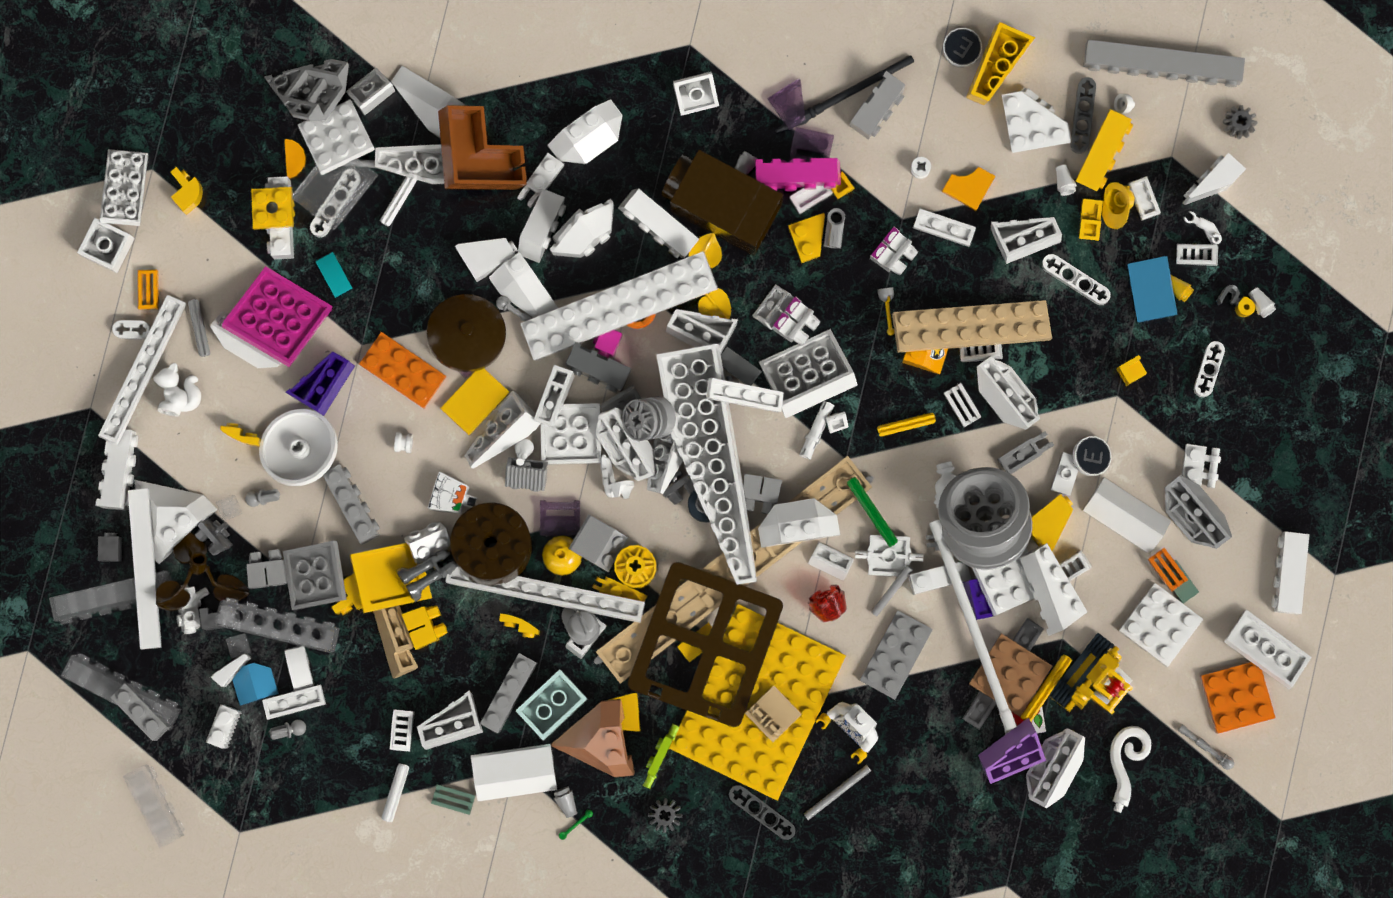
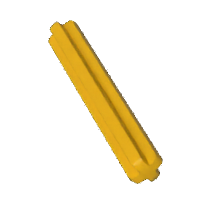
[1021,655,1072,722]

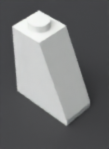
[455,238,518,282]

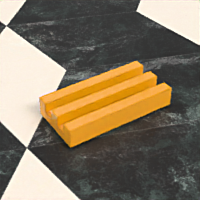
[138,270,159,310]

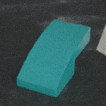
[316,252,352,298]

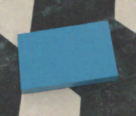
[1128,256,1177,322]

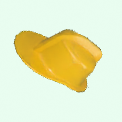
[1102,182,1135,229]

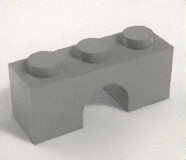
[110,683,171,741]

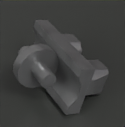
[663,470,695,505]
[195,518,233,555]

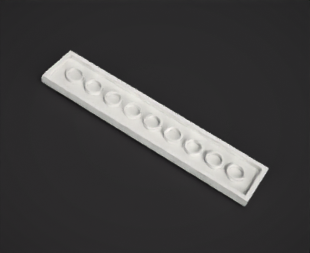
[520,252,718,361]

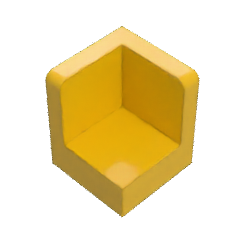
[1116,355,1147,386]

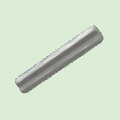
[188,299,210,357]

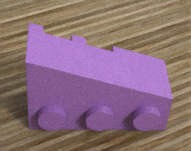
[978,718,1046,784]

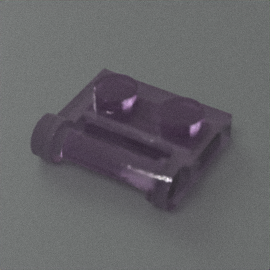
[788,127,834,162]
[540,500,580,536]

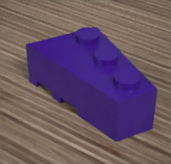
[285,352,355,416]

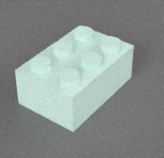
[516,670,588,740]

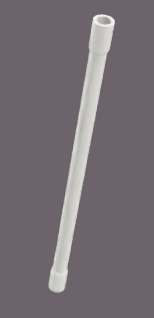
[929,520,1017,731]

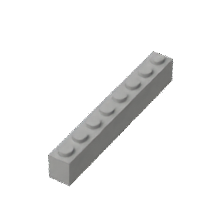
[1083,40,1245,87]

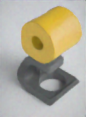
[1216,285,1255,317]

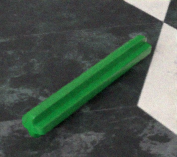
[847,477,898,547]

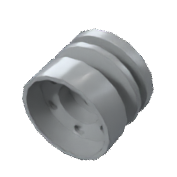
[622,396,676,441]

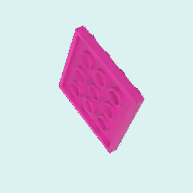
[222,266,332,367]

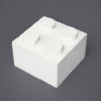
[77,218,135,273]

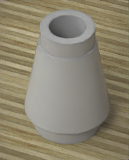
[554,786,577,818]

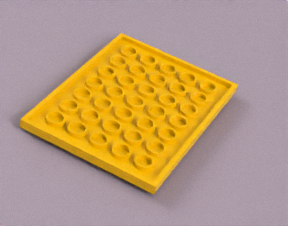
[669,604,846,801]

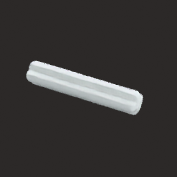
[380,177,417,226]
[381,764,409,822]

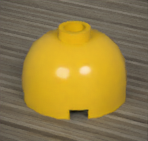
[542,536,582,576]

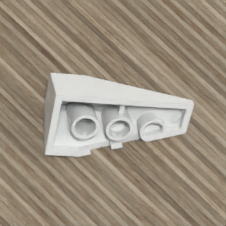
[391,66,465,138]
[465,390,541,469]
[647,434,683,494]

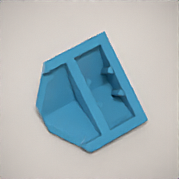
[233,663,279,706]

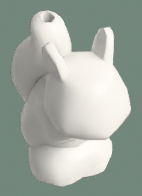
[153,363,201,417]

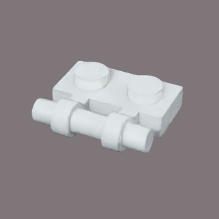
[1181,444,1221,488]

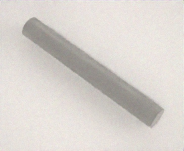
[871,565,913,616]

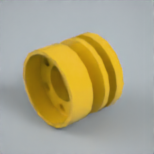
[614,545,657,588]

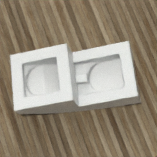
[285,645,314,692]

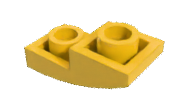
[220,423,261,447]
[499,613,540,638]

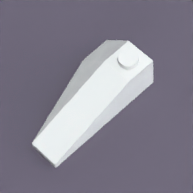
[375,144,444,184]
[489,252,558,318]

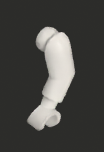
[1184,211,1222,245]

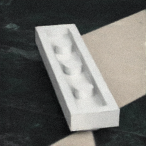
[706,378,784,413]

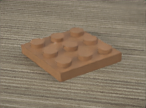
[969,633,1052,717]

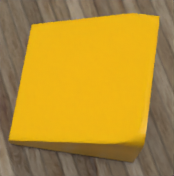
[831,172,855,199]

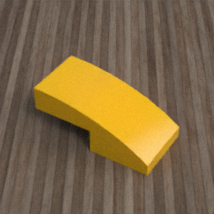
[1079,198,1103,241]

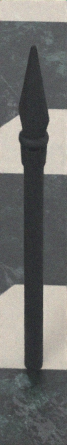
[775,55,914,132]

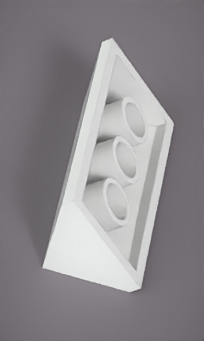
[1082,477,1171,554]

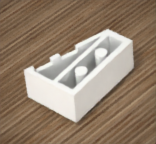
[518,189,566,263]
[991,217,1062,264]

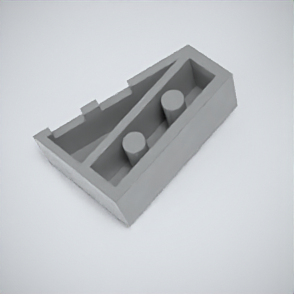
[850,71,905,140]

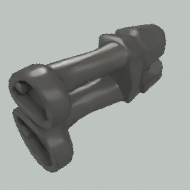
[396,550,457,602]

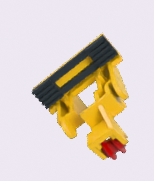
[1049,633,1133,714]

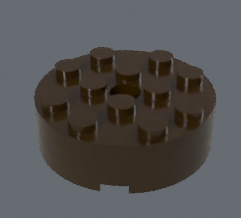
[450,503,532,586]

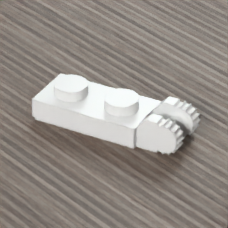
[517,153,564,208]

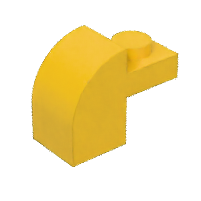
[171,167,203,215]
[332,573,362,615]

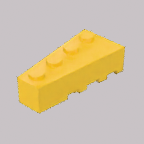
[1075,109,1134,191]

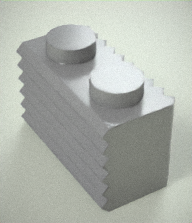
[505,457,548,492]

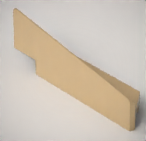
[373,606,418,679]

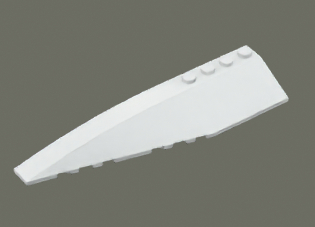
[656,344,757,585]

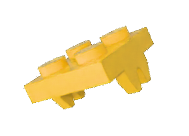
[251,187,295,230]

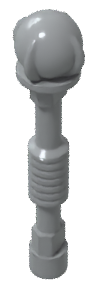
[496,296,533,322]
[1178,724,1234,770]

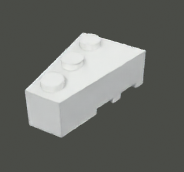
[666,309,738,355]
[417,691,483,750]

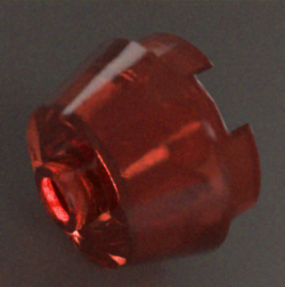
[808,584,847,622]

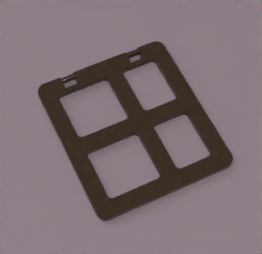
[628,562,783,727]

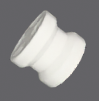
[911,157,931,179]
[394,432,413,453]

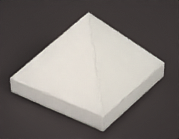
[826,412,849,433]

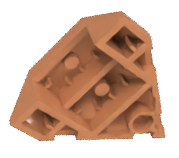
[551,699,635,777]

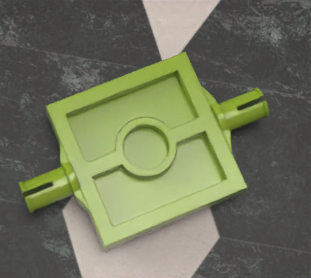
[643,724,680,789]

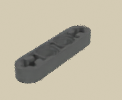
[1070,77,1096,154]
[729,785,795,840]

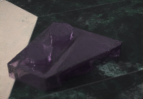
[767,79,806,130]

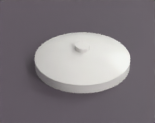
[259,409,338,486]

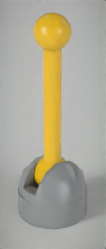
[878,288,895,336]

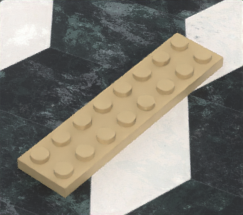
[892,300,1052,352]

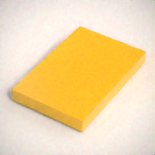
[440,369,510,436]

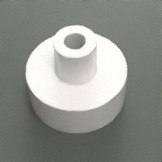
[1114,94,1135,114]

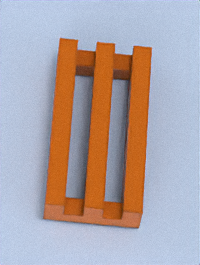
[1148,548,1188,592]

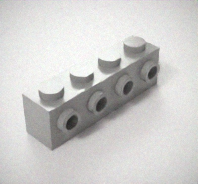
[323,464,380,545]

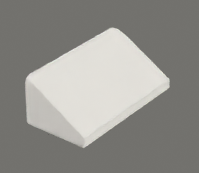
[752,284,794,330]
[808,542,854,580]

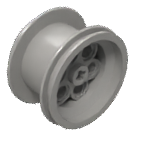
[938,467,1032,570]

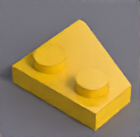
[788,213,825,263]

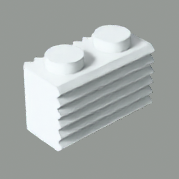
[206,704,242,749]

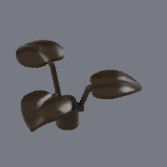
[156,532,249,611]

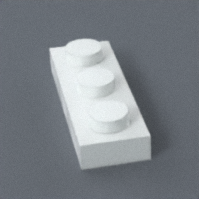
[913,209,976,247]
[262,685,326,720]

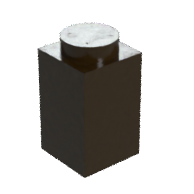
[661,150,783,256]

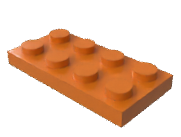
[359,332,447,409]

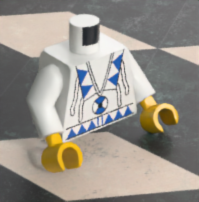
[816,702,878,764]

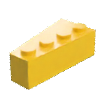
[966,22,1035,105]

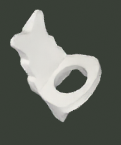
[601,455,634,499]

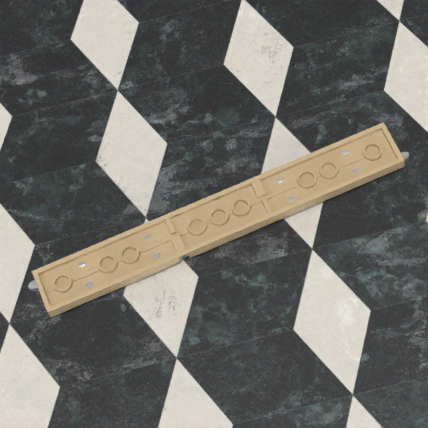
[594,456,874,684]

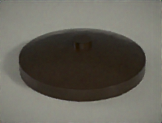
[427,294,506,372]

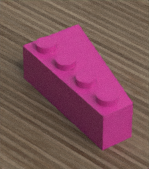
[756,158,841,191]

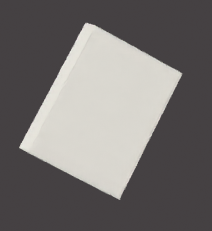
[346,67,395,115]
[673,72,719,116]

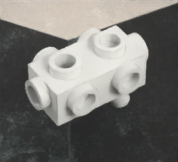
[177,585,209,634]

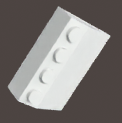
[759,329,857,418]

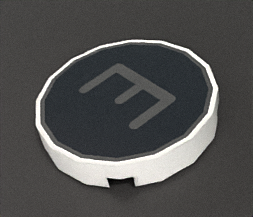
[943,28,982,67]
[1072,436,1111,476]

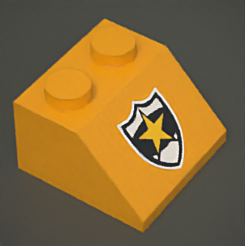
[902,349,948,375]

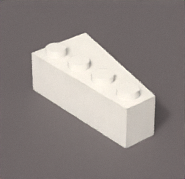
[96,429,138,510]
[1020,543,1087,636]

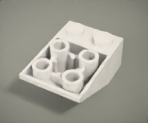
[1183,153,1246,205]

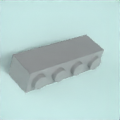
[480,653,538,733]

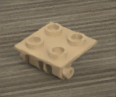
[745,686,802,742]

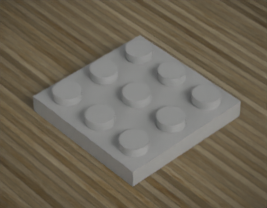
[283,541,347,610]

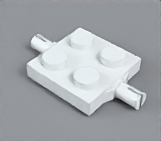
[855,535,923,577]

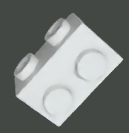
[404,522,451,564]

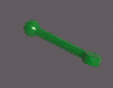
[559,810,593,840]

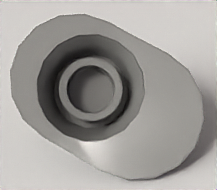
[562,608,600,646]

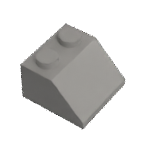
[569,514,628,572]

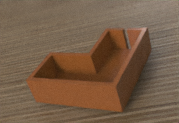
[438,105,527,190]

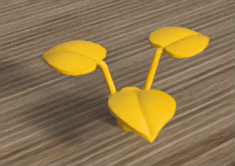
[689,233,731,319]

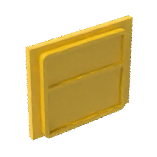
[350,543,432,613]

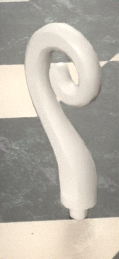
[1110,726,1151,813]

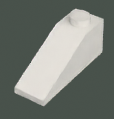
[534,365,575,427]
[908,562,971,595]

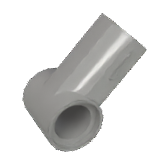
[824,208,845,249]

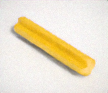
[877,413,936,436]

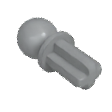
[245,489,280,507]
[269,720,306,740]

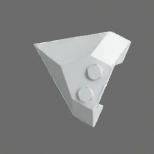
[550,199,614,258]
[134,480,217,564]

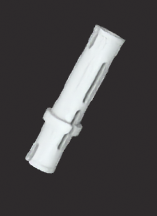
[799,401,834,460]

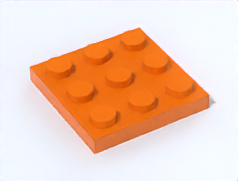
[1200,662,1276,734]

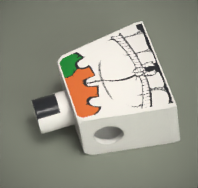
[428,472,478,514]

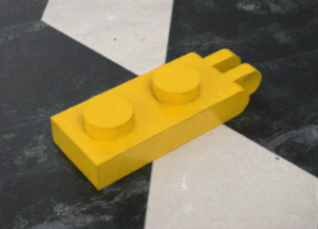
[592,577,647,602]

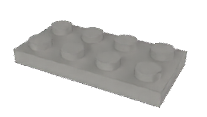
[860,610,933,700]

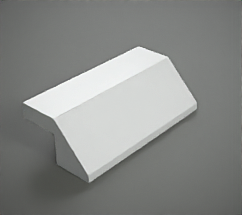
[471,744,557,801]

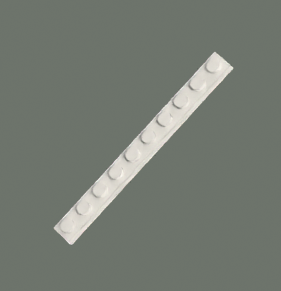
[446,567,645,623]

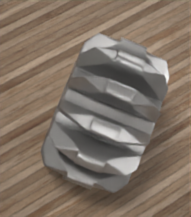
[1223,105,1257,139]
[648,798,682,833]

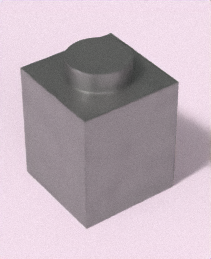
[98,533,122,562]

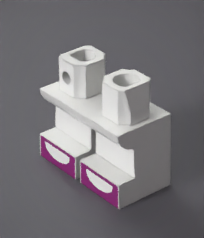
[870,227,918,275]
[772,297,820,346]

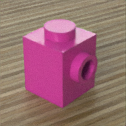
[593,330,623,358]

